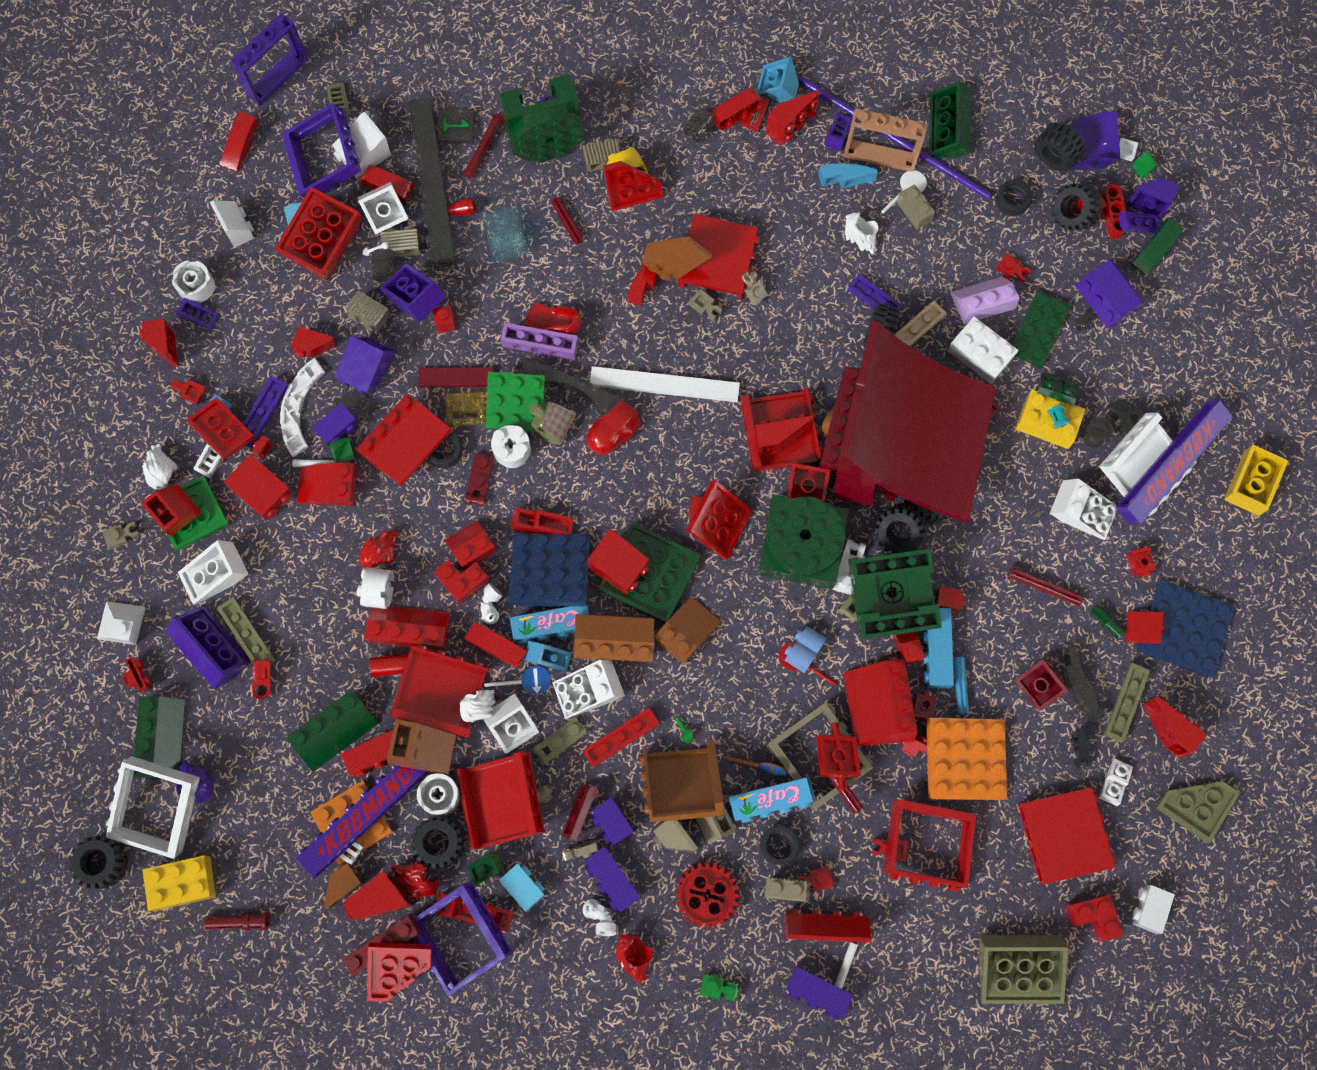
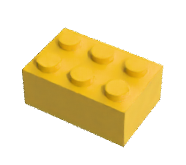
[1015,389,1085,449]
[1224,444,1288,516]
[142,856,216,911]

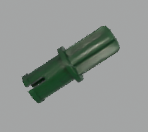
[1090,605,1126,639]

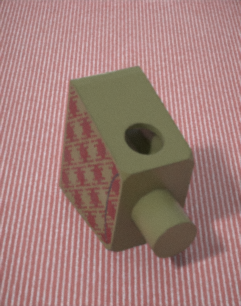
[529,402,576,445]

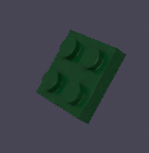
[1038,373,1077,406]

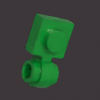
[699,974,741,1001]

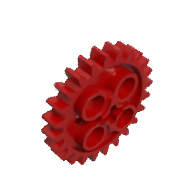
[674,862,740,930]

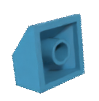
[757,57,799,102]

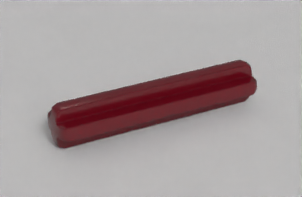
[551,197,583,245]
[828,777,863,813]

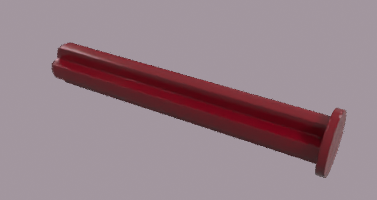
[464,113,504,179]
[1007,565,1084,606]

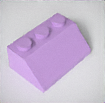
[951,276,1020,325]

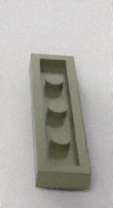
[217,597,276,665]
[1103,663,1150,743]

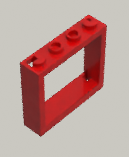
[883,799,976,892]

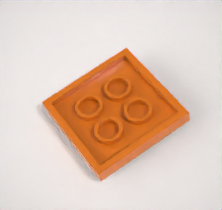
[310,781,393,864]

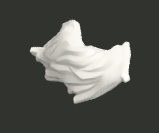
[845,212,878,255]
[142,444,178,490]
[460,690,495,722]

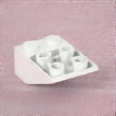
[1050,479,1117,540]
[552,660,625,719]

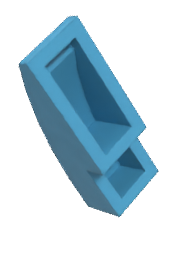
[818,163,878,189]

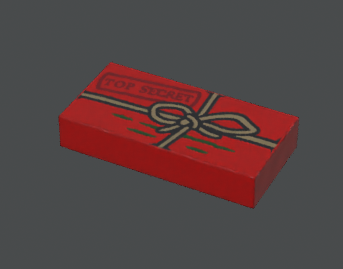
[742,95,770,131]

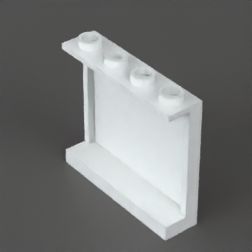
[1099,413,1197,516]

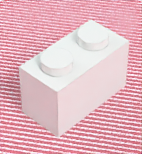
[1132,885,1175,934]

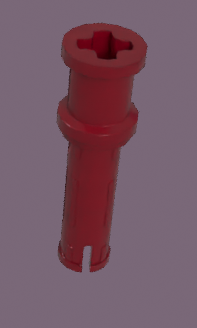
[204,912,270,931]

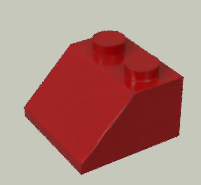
[140,318,178,367]
[787,463,830,502]
[444,521,497,571]

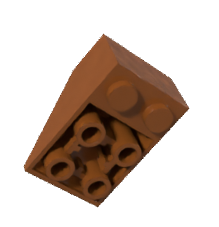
[387,719,456,774]

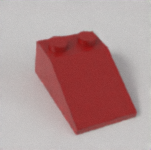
[297,462,358,506]

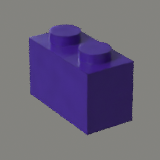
[312,403,360,446]
[591,798,634,846]

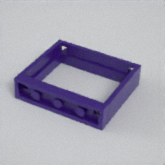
[230,13,309,107]
[282,103,361,197]
[414,881,514,997]

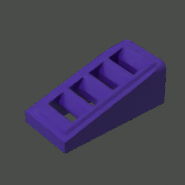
[825,113,853,151]
[176,297,219,330]

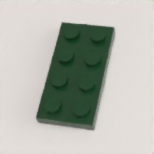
[1012,290,1071,369]

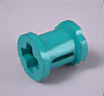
[1047,404,1070,429]

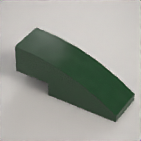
[1131,218,1184,275]

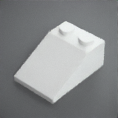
[178,540,248,605]

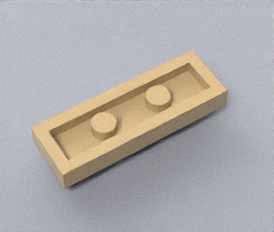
[895,301,947,347]

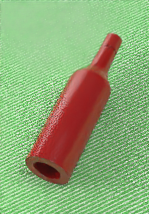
[370,654,408,677]

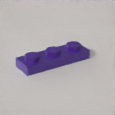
[1119,211,1160,234]
[847,274,903,310]

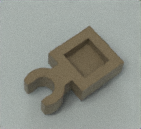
[688,289,722,321]
[102,522,140,550]
[562,839,598,861]

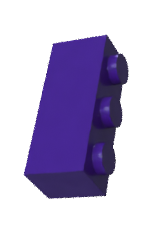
[584,847,640,912]
[785,966,853,1020]

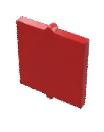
[1125,611,1165,644]

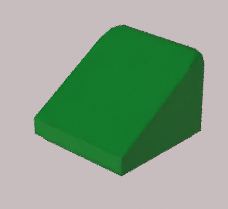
[1132,151,1157,178]

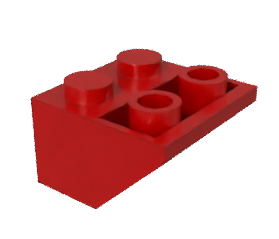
[141,484,202,537]

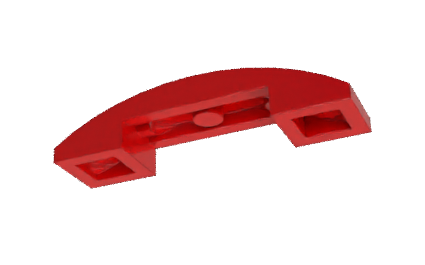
[435,893,514,932]

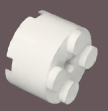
[172,261,216,304]
[491,425,531,468]
[357,568,394,609]
[417,773,461,816]

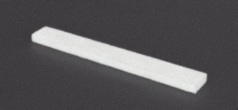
[590,366,740,402]

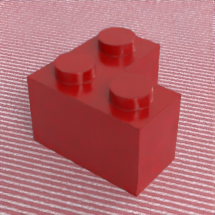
[434,560,490,605]
[1065,895,1124,941]

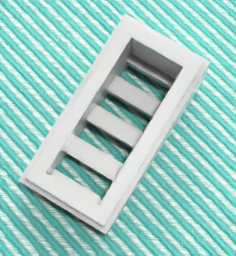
[193,444,222,478]

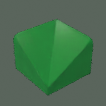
[330,437,355,463]

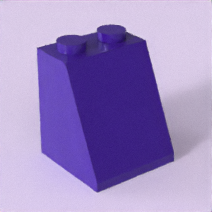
[334,336,397,394]

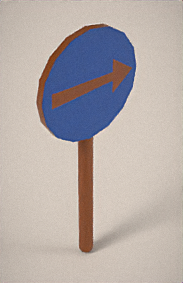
[723,756,788,777]

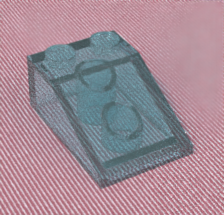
[481,205,528,262]

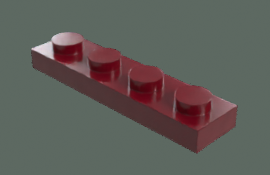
[342,915,421,977]

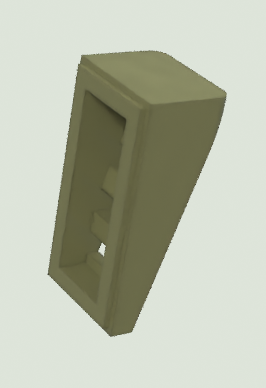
[326,82,351,115]

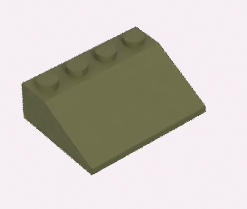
[978,935,1068,1004]

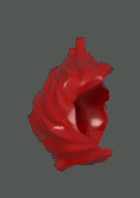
[359,529,399,568]
[391,861,440,898]
[616,934,653,984]

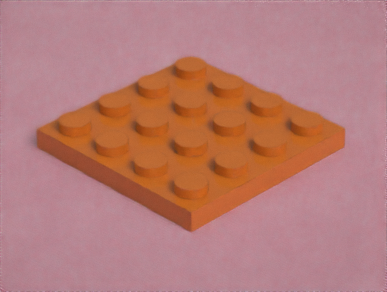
[927,718,1007,800]

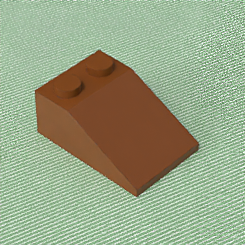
[642,237,712,281]
[654,597,721,665]

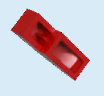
[221,111,259,172]
[627,265,658,306]
[510,507,574,535]
[464,622,527,669]

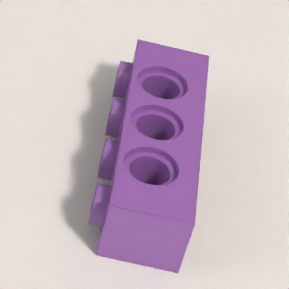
[501,322,579,360]

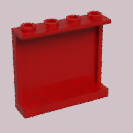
[677,214,760,300]
[740,387,823,472]
[389,644,488,739]
[457,752,545,850]
[1018,787,1116,885]

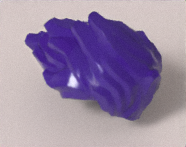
[176,760,214,804]

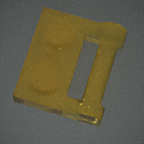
[446,392,485,428]

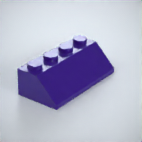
[166,605,252,689]

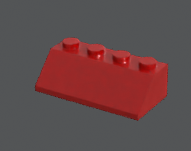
[364,606,451,651]
[784,909,872,943]

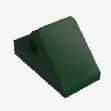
[467,851,504,886]

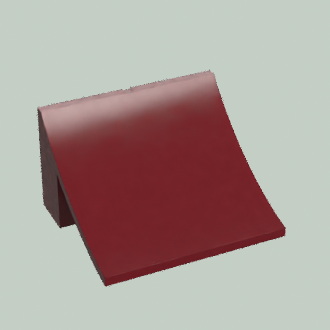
[820,321,996,523]

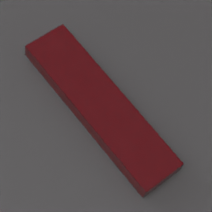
[418,367,494,388]

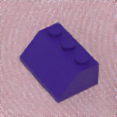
[1075,259,1145,328]

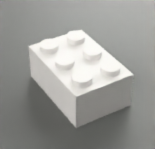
[947,317,1018,384]

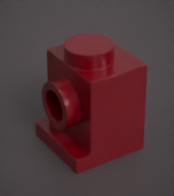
[913,691,937,722]

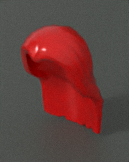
[524,303,582,335]
[586,401,642,455]

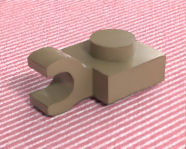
[742,271,768,305]

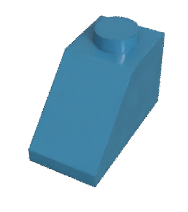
[523,641,572,672]

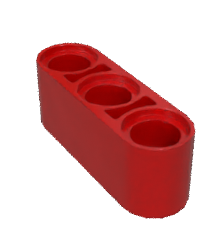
[711,88,764,130]
[360,165,415,203]
[1102,184,1126,239]

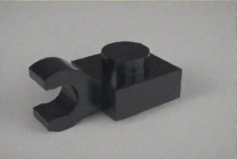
[1070,731,1092,768]

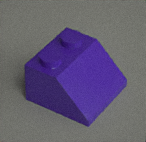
[1127,178,1179,219]

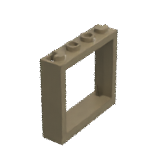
[766,703,873,812]

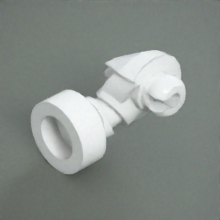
[480,583,503,624]
[582,899,617,936]

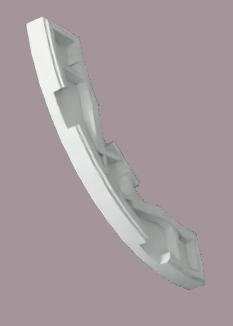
[280,358,326,458]

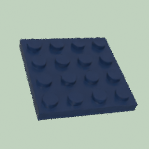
[508,533,591,607]
[1137,579,1234,678]

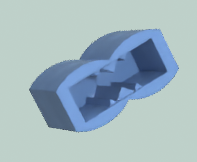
[784,626,827,673]

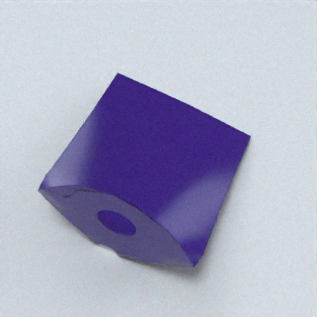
[1071,110,1121,170]

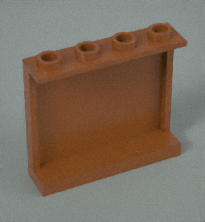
[640,739,724,822]

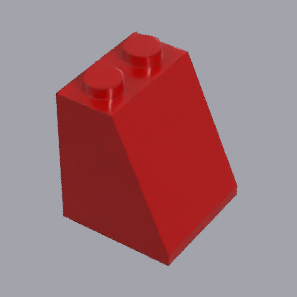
[224,454,292,521]
[587,529,650,595]
[343,871,413,920]

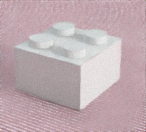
[358,182,408,234]

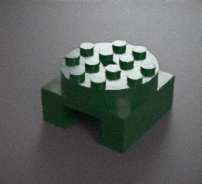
[499,74,584,163]
[757,495,849,590]
[848,548,942,639]

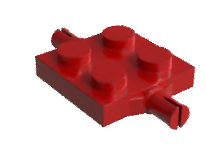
[816,722,861,791]

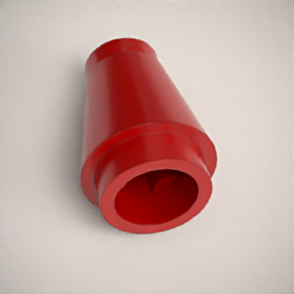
[448,197,476,216]

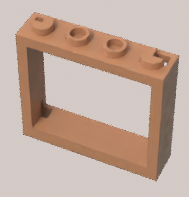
[843,108,927,172]

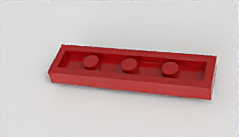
[582,707,660,768]

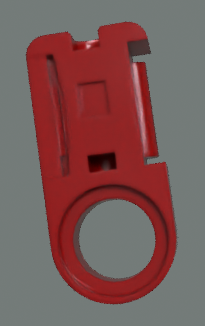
[252,659,270,700]

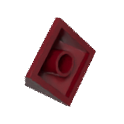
[1015,658,1069,712]

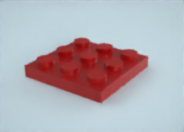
[686,480,753,560]

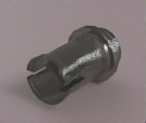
[1074,308,1098,331]

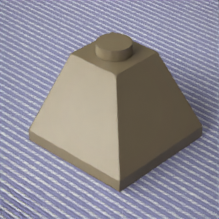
[653,820,698,853]

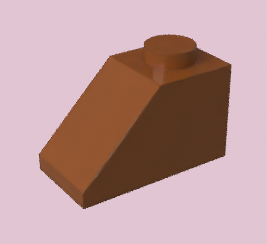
[324,863,364,909]

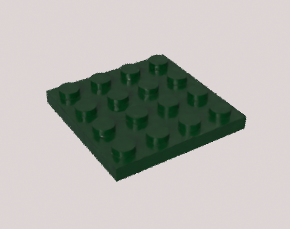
[598,522,701,623]

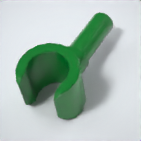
[675,717,694,744]

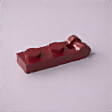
[465,453,494,507]
[561,784,599,841]

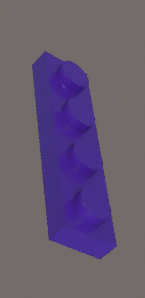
[243,376,289,449]

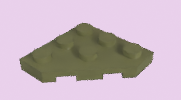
[1156,781,1240,843]

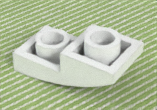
[1099,759,1133,806]

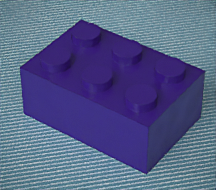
[380,263,446,322]

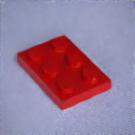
[186,397,254,461]

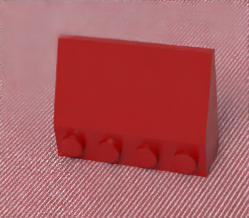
[274,187,363,281]
[356,394,452,486]
[844,659,917,746]

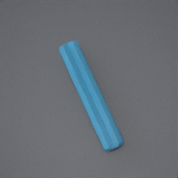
[953,657,969,715]

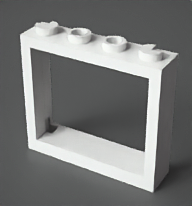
[106,756,200,859]

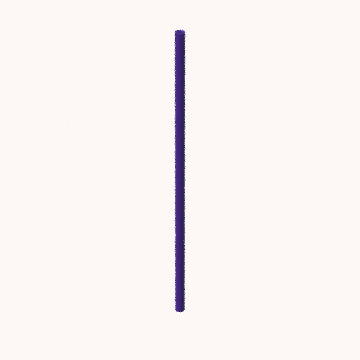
[797,74,992,200]

